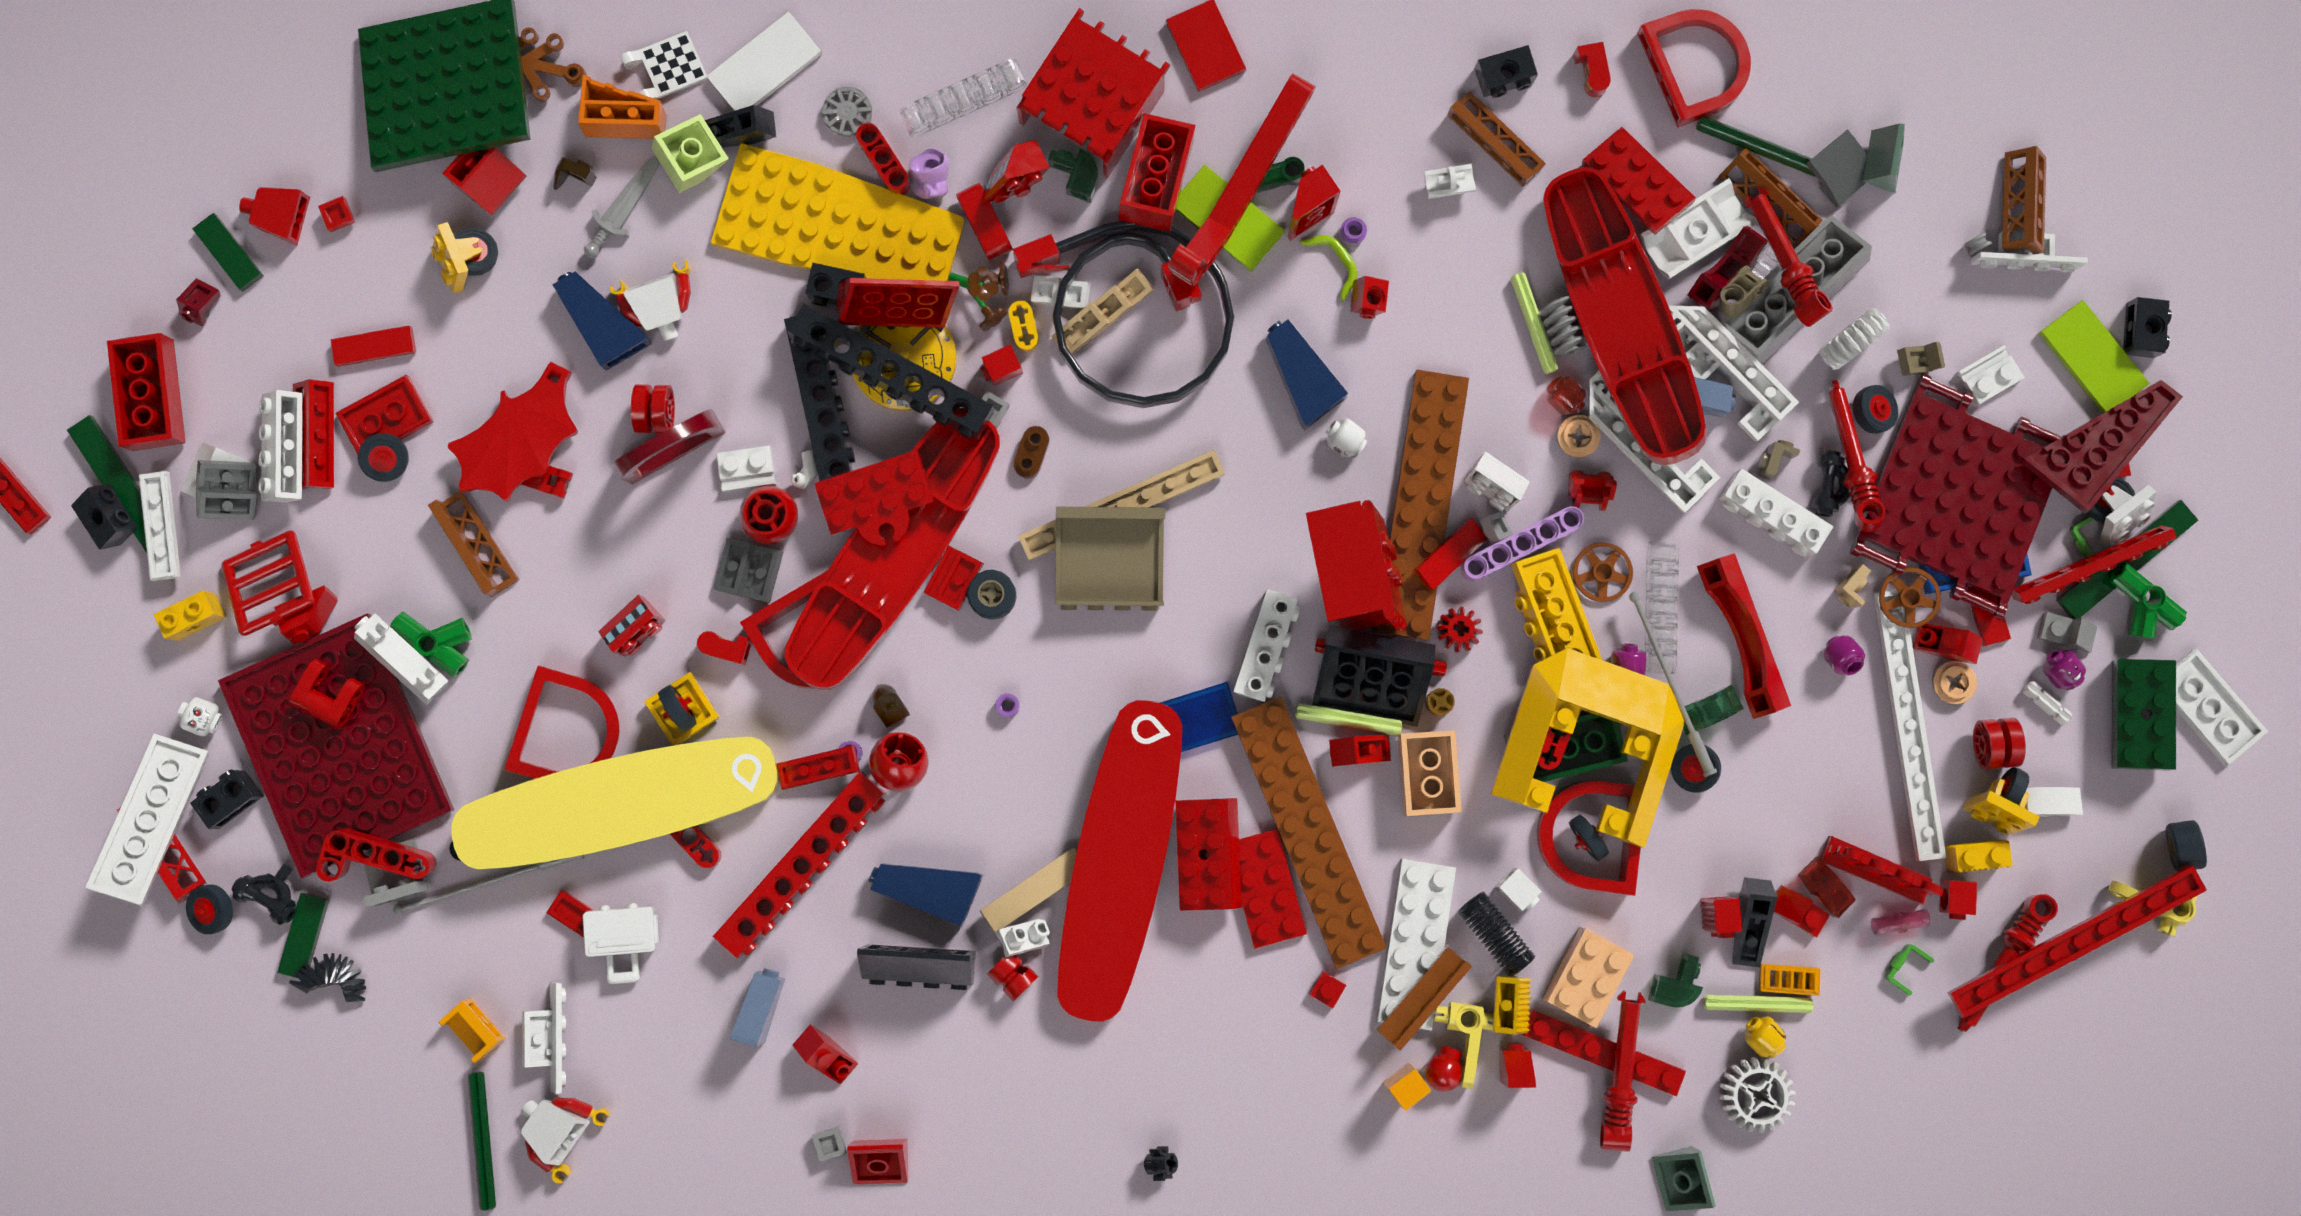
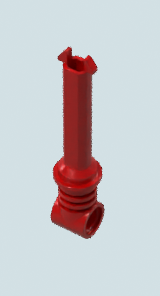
[1745,187,1833,327]
[1828,380,1885,532]
[1957,894,2058,1032]
[1600,990,1646,1152]

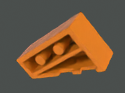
[578,75,667,139]

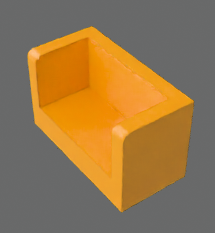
[438,998,506,1064]
[1383,1063,1431,1111]

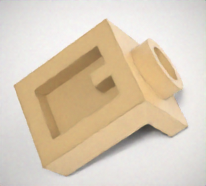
[1834,564,1871,608]

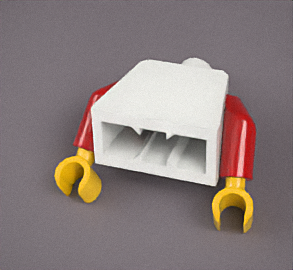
[609,260,691,341]
[521,1097,610,1184]

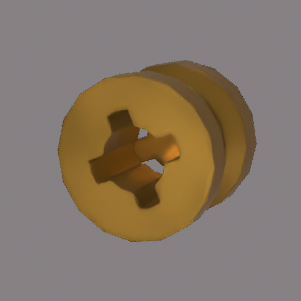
[1425,688,1455,716]

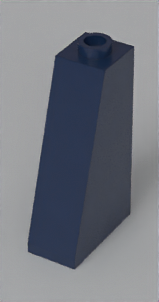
[552,271,652,371]
[1266,319,1348,431]
[868,863,984,926]

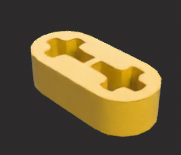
[1009,301,1039,352]

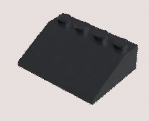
[1312,625,1435,727]
[857,944,976,990]

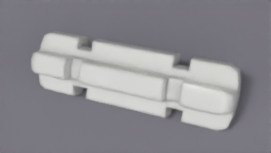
[2022,681,2072,725]

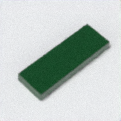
[192,213,264,292]
[277,893,330,978]

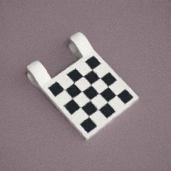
[621,31,708,100]

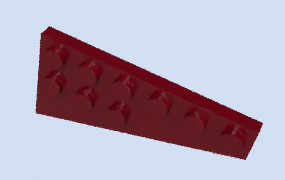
[2020,380,2183,514]

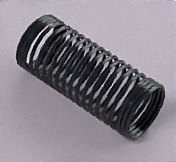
[1458,892,1535,977]

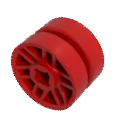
[631,384,675,434]
[1973,717,2026,770]

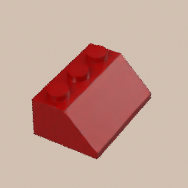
[1288,164,1341,241]

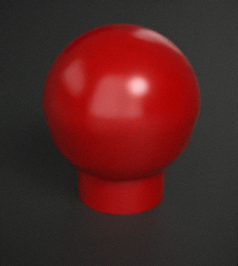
[1425,1045,1463,1092]

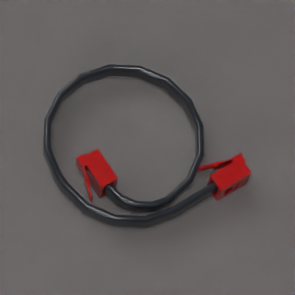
[1013,221,1234,408]

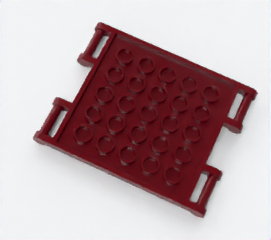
[1850,373,2065,620]

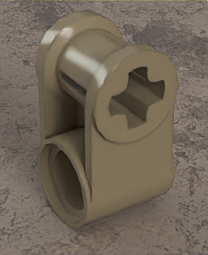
[1719,265,1769,318]

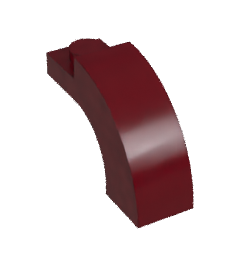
[1687,225,1768,310]

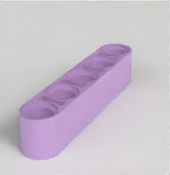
[1461,506,1584,582]

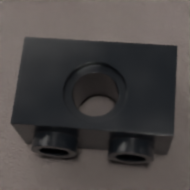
[1474,45,1538,98]
[2123,297,2172,358]
[71,484,138,550]

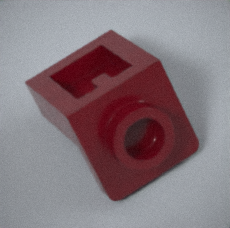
[176,278,221,326]

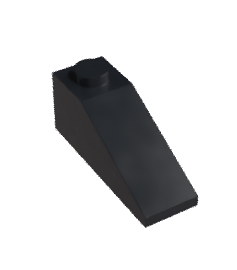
[705,105,776,148]
[1732,877,1778,967]

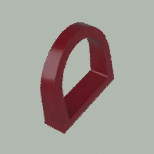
[613,409,725,485]

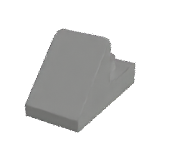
[2037,612,2097,653]

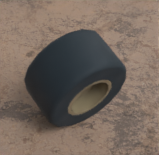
[967,570,1017,620]
[2166,820,2207,871]

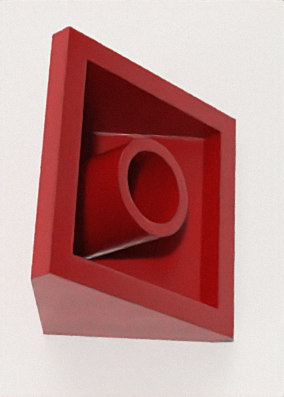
[847,1139,908,1184]

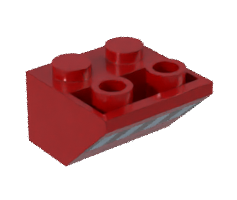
[982,140,1050,203]
[598,595,666,657]

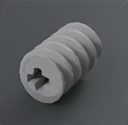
[1539,296,1588,356]

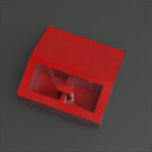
[442,147,527,216]

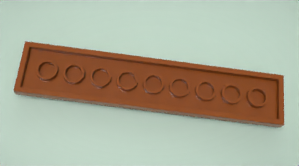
[1375,370,1469,641]
[1231,696,1387,969]

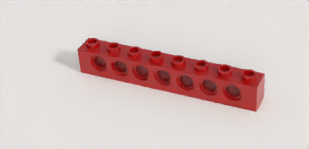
[712,772,887,958]

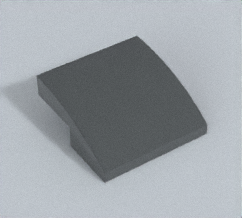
[1806,129,1867,207]
[196,460,257,520]
[714,538,783,604]

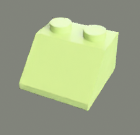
[651,114,729,193]

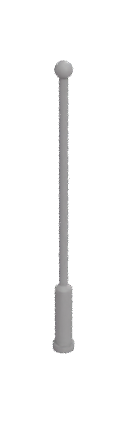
[1629,592,1717,777]
[393,855,585,915]

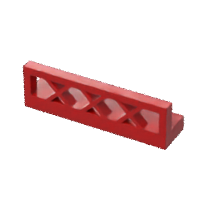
[293,379,334,489]
[117,807,207,904]

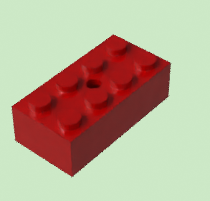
[1118,113,1196,232]
[107,333,186,451]
[1175,798,1242,911]

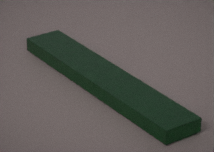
[67,415,147,553]
[2056,500,2199,619]

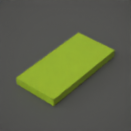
[1176,164,1286,273]
[2038,300,2150,414]

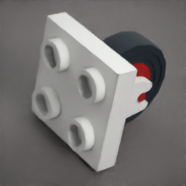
[2087,478,2156,548]

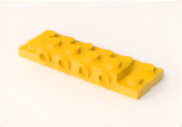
[1511,547,1602,713]

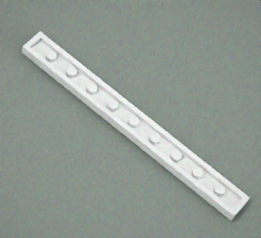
[1874,590,1946,861]

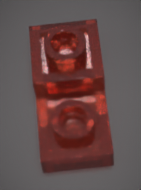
[1798,857,1856,918]

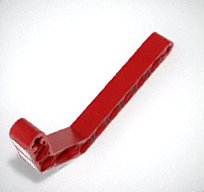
[1168,73,1316,287]

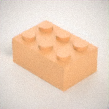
[1397,730,1462,816]
[1542,927,1634,1028]

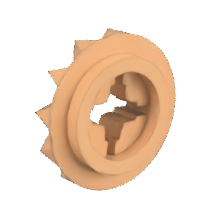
[1557,415,1601,458]
[1932,661,1977,704]

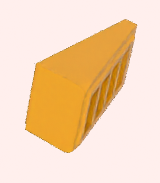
[1759,964,1820,996]

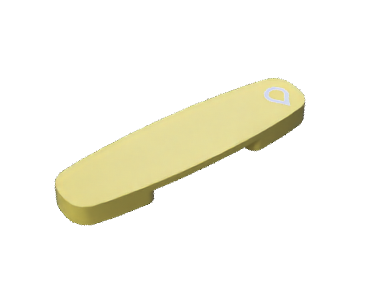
[451,737,779,869]

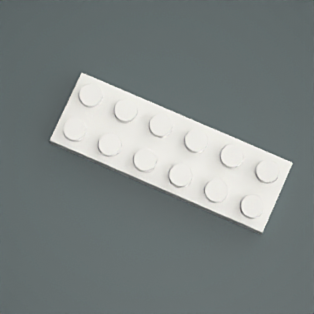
[85,734,209,907]
[1377,859,1456,1031]

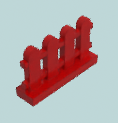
[1819,836,1944,904]

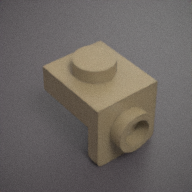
[1897,342,1945,376]
[1758,440,1800,479]

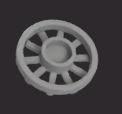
[822,87,872,137]

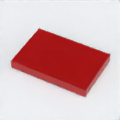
[1166,0,1246,92]
[335,375,433,455]

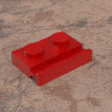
[923,545,984,611]

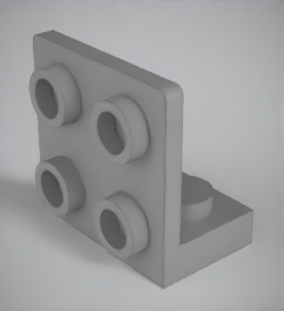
[363,839,429,908]

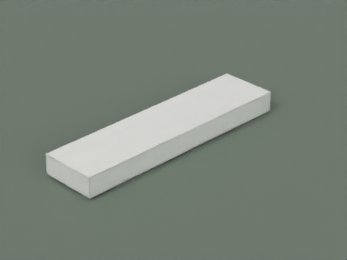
[139,471,181,581]

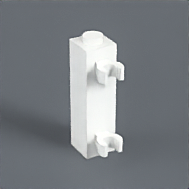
[354,613,448,705]

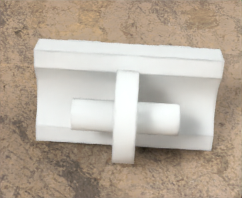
[1424,164,1476,199]
[996,919,1050,957]

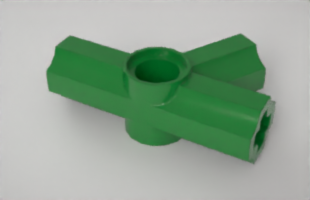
[2108,563,2187,638]
[390,611,472,678]

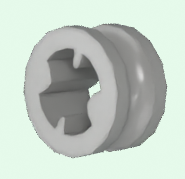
[1963,232,1992,256]

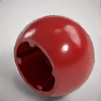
[739,486,798,544]
[869,732,929,792]

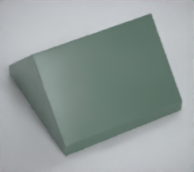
[1863,123,1905,193]
[1652,1146,1716,1211]

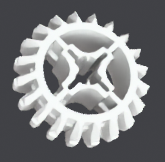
[1819,308,1890,370]
[1719,1057,1796,1133]

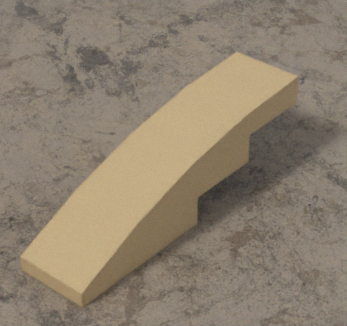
[1051,269,1155,354]
[979,847,1077,934]

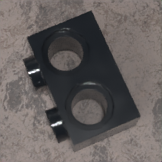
[805,263,866,307]
[190,769,264,829]

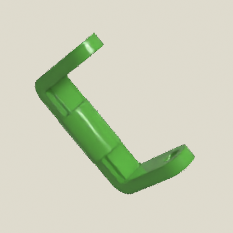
[2069,516,2093,557]
[1885,944,1934,996]

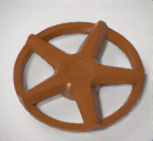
[1573,542,1633,602]
[1879,567,1941,628]

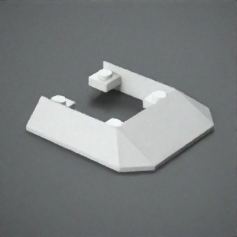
[1589,306,1799,513]

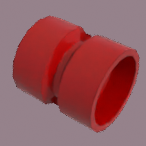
[987,954,1039,1001]

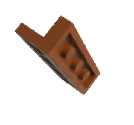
[1447,92,1546,187]
[2002,146,2046,255]
[1718,148,1823,249]
[428,491,520,597]
[1376,946,1472,1051]

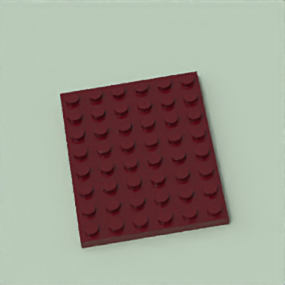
[218,613,454,878]

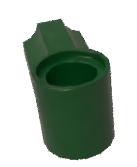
[1257,156,1305,193]

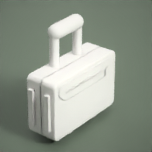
[583,903,659,984]

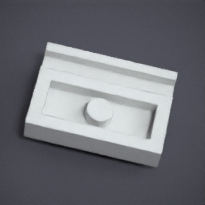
[1956,345,2025,406]
[717,445,776,493]

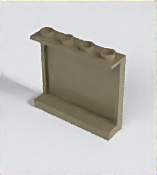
[1055,506,1165,611]

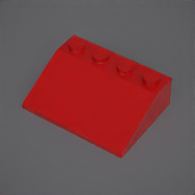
[836,278,959,328]

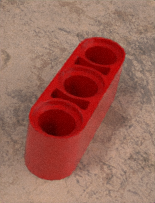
[856,123,911,195]
[956,182,1013,262]

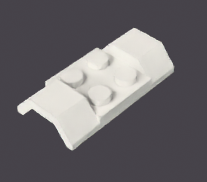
[1640,178,1758,279]

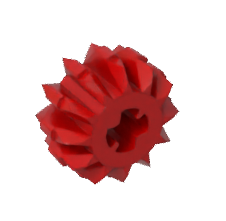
[1436,607,1483,653]

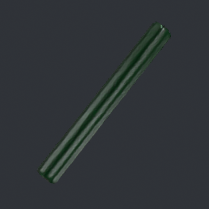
[1696,116,1816,177]
[468,1072,496,1211]

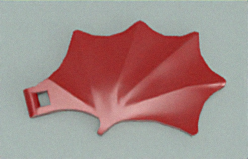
[448,362,578,502]

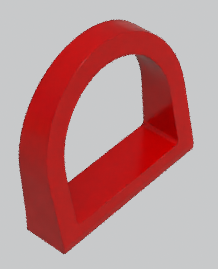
[1637,9,1751,128]
[740,570,836,689]
[504,665,620,779]
[1537,781,1641,896]

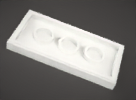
[706,11,823,111]
[2176,648,2268,766]

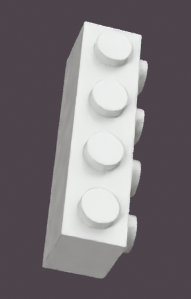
[258,390,302,503]
[1718,468,1834,557]
[1233,589,1301,703]

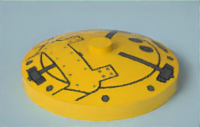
[853,326,957,411]

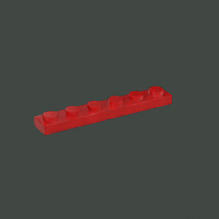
[2011,525,2177,604]
[1521,1009,1686,1097]

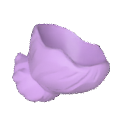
[909,148,949,199]

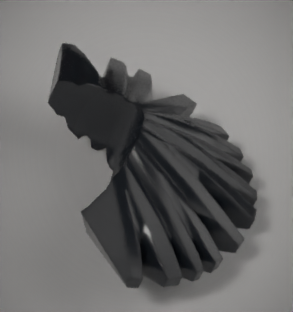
[289,953,366,1002]

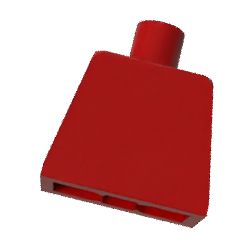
[239,187,310,245]

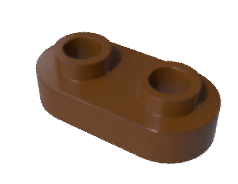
[1014,426,1050,479]

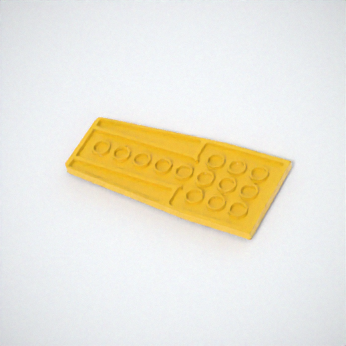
[711,143,965,281]

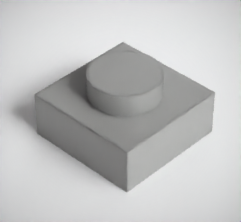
[982,391,1010,428]
[1480,511,1513,545]
[812,1126,847,1162]

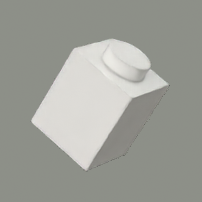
[1495,868,1542,911]

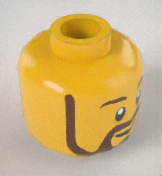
[1744,1016,1786,1058]

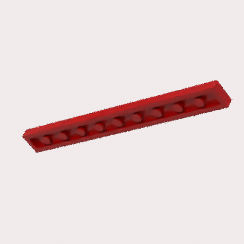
[1947,865,2207,1018]

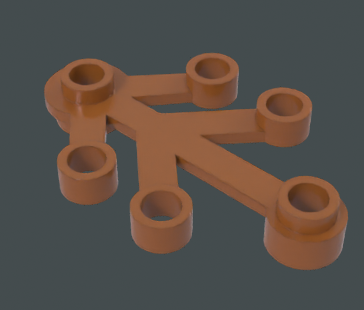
[519,27,587,101]

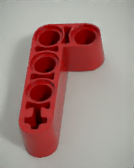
[316,828,437,882]

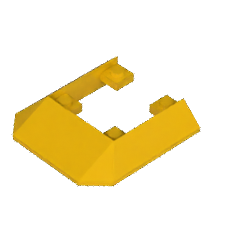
[1490,648,1685,848]

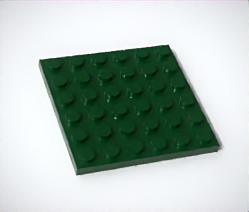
[358,0,531,172]

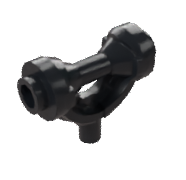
[1811,450,1851,517]
[231,864,297,925]

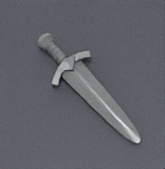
[584,155,659,258]

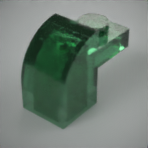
[1048,148,1098,203]
[1683,684,1744,735]
[1648,953,1703,1008]

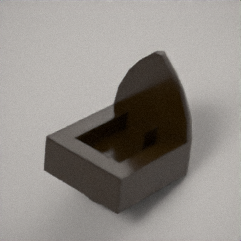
[553,157,597,190]
[871,684,910,728]

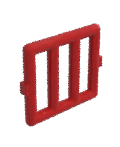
[221,530,315,636]

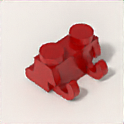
[1568,470,1617,511]

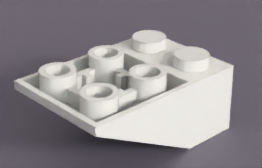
[1464,451,1530,512]

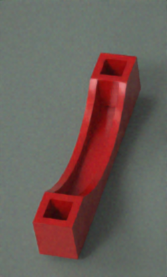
[1697,553,1791,719]

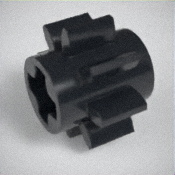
[1144,1146,1178,1181]

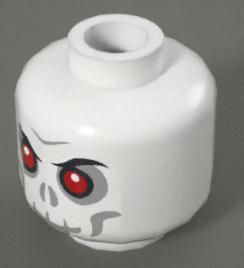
[1326,418,1367,458]
[177,697,222,737]

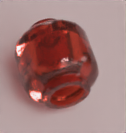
[1546,376,1586,415]

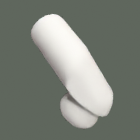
[791,450,818,489]

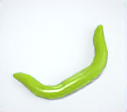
[1299,235,1358,301]

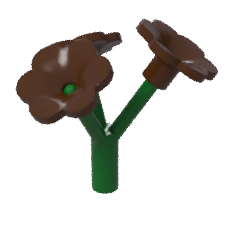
[948,262,1009,332]

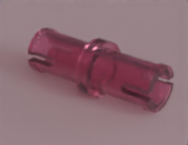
[1871,909,1931,935]

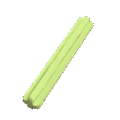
[1511,273,1558,374]
[1295,703,1402,736]
[1703,995,1813,1013]

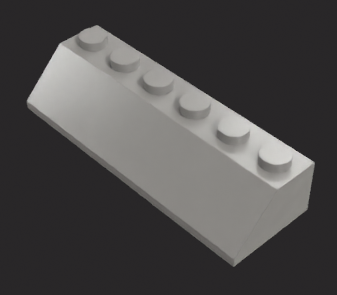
[1719,215,1872,364]

